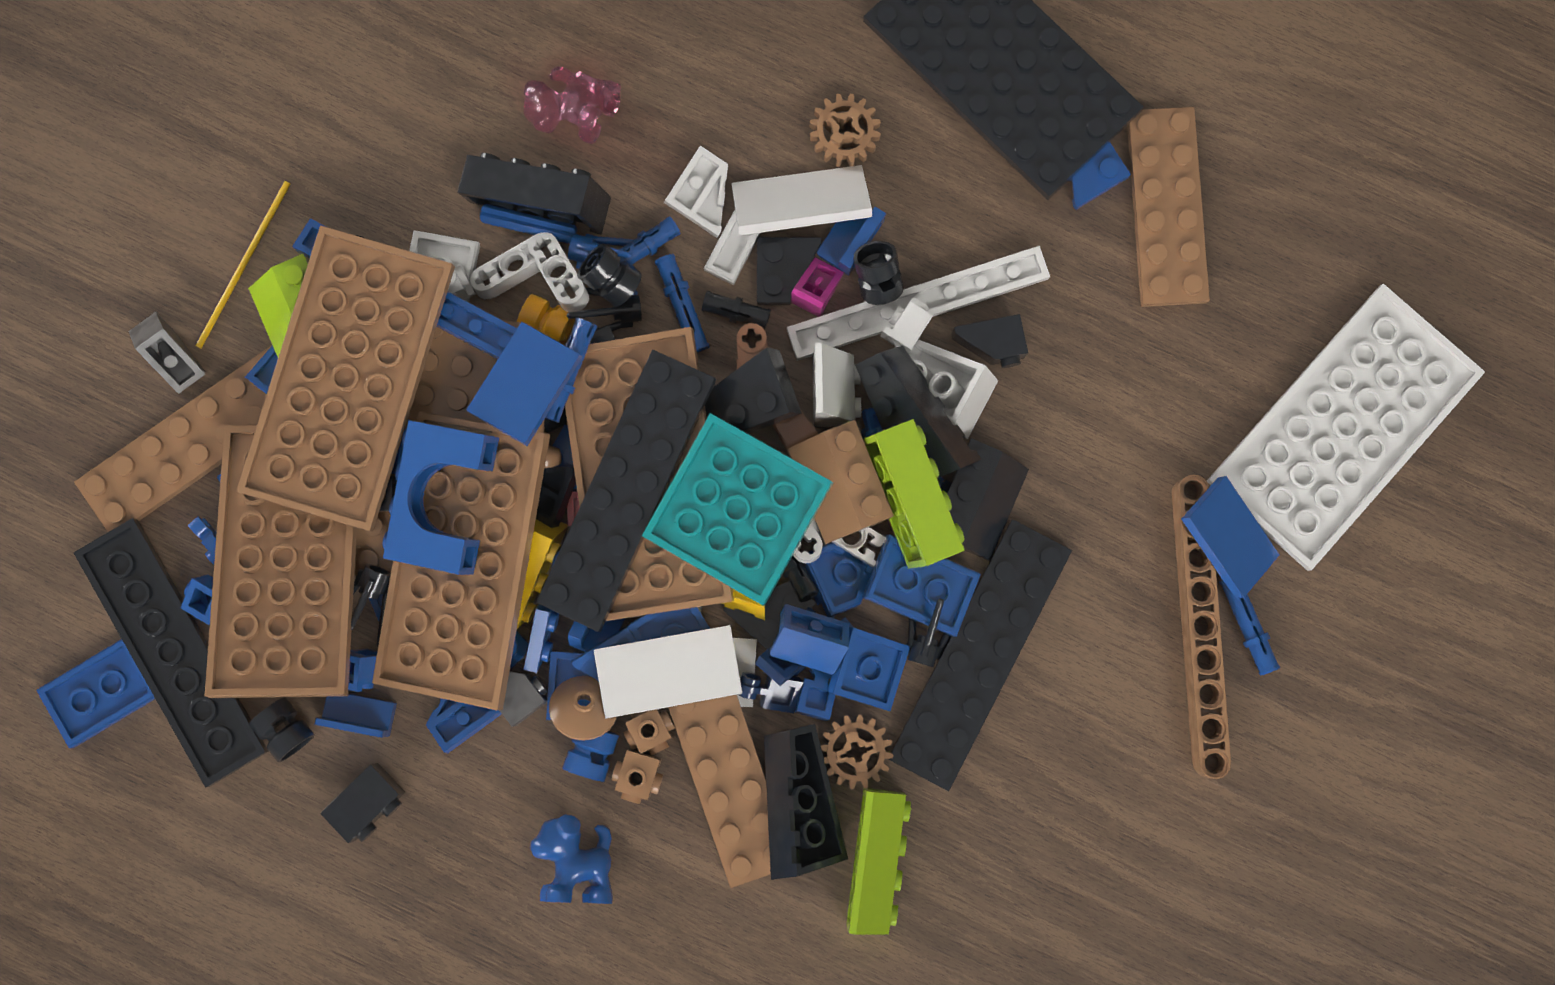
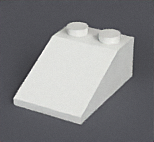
[895,340,998,439]
[813,343,861,427]

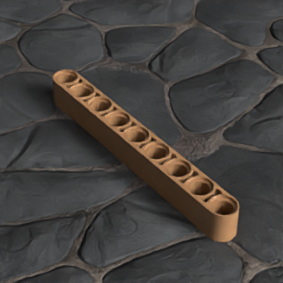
[1172,475,1231,779]

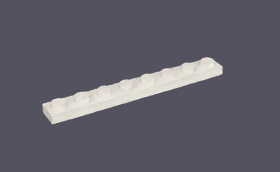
[787,246,1050,361]

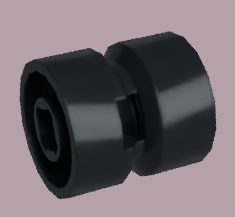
[853,241,904,305]
[577,243,642,307]
[249,697,315,763]

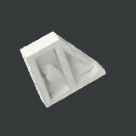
[664,146,728,238]

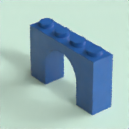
[383,420,499,575]

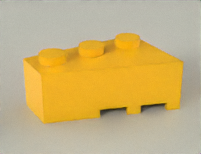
[517,519,568,629]

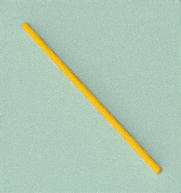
[195,181,290,349]

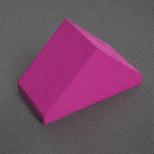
[791,257,844,317]

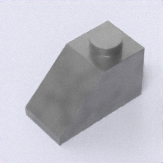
[128,312,205,394]
[499,672,548,727]

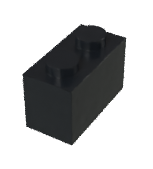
[320,763,405,843]

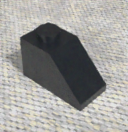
[951,314,1028,368]

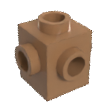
[623,709,675,756]
[611,749,663,804]

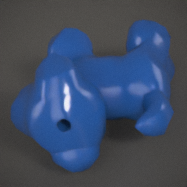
[530,814,613,904]

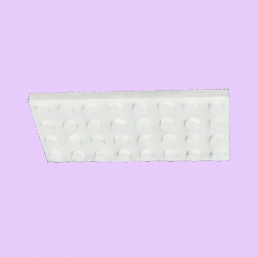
[1207,284,1485,571]

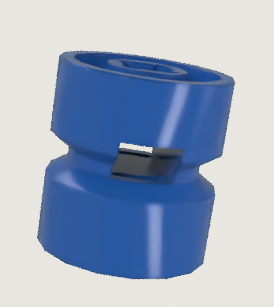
[562,731,619,782]

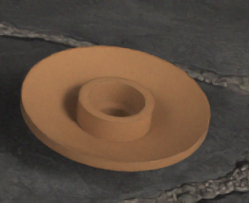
[549,676,617,740]

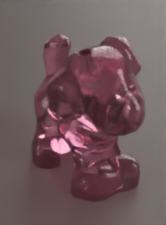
[523,66,621,144]

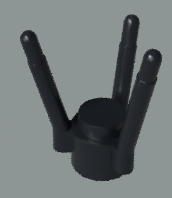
[566,287,642,331]
[351,564,391,647]
[906,598,951,667]

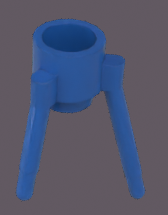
[568,234,638,295]

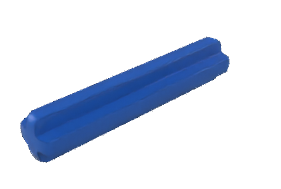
[480,204,577,244]

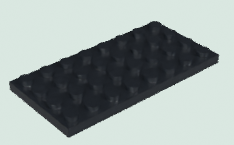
[863,0,1144,200]

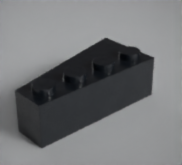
[457,153,611,235]
[855,346,982,479]
[705,348,802,435]
[764,724,848,880]

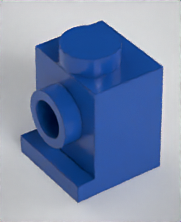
[181,574,213,625]
[348,648,377,692]

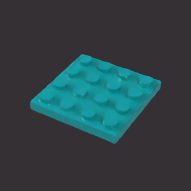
[642,413,834,605]

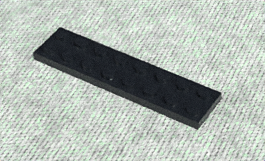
[536,349,717,632]
[73,518,269,788]
[888,519,1072,792]

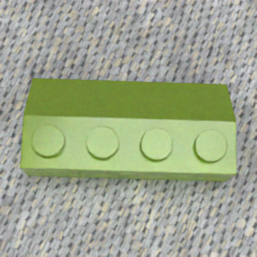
[248,254,309,357]
[863,419,965,569]
[846,787,911,935]

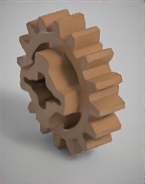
[809,93,881,167]
[821,714,893,789]

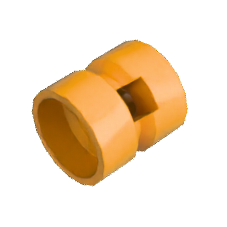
[517,294,575,345]

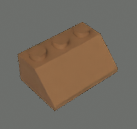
[787,420,894,544]

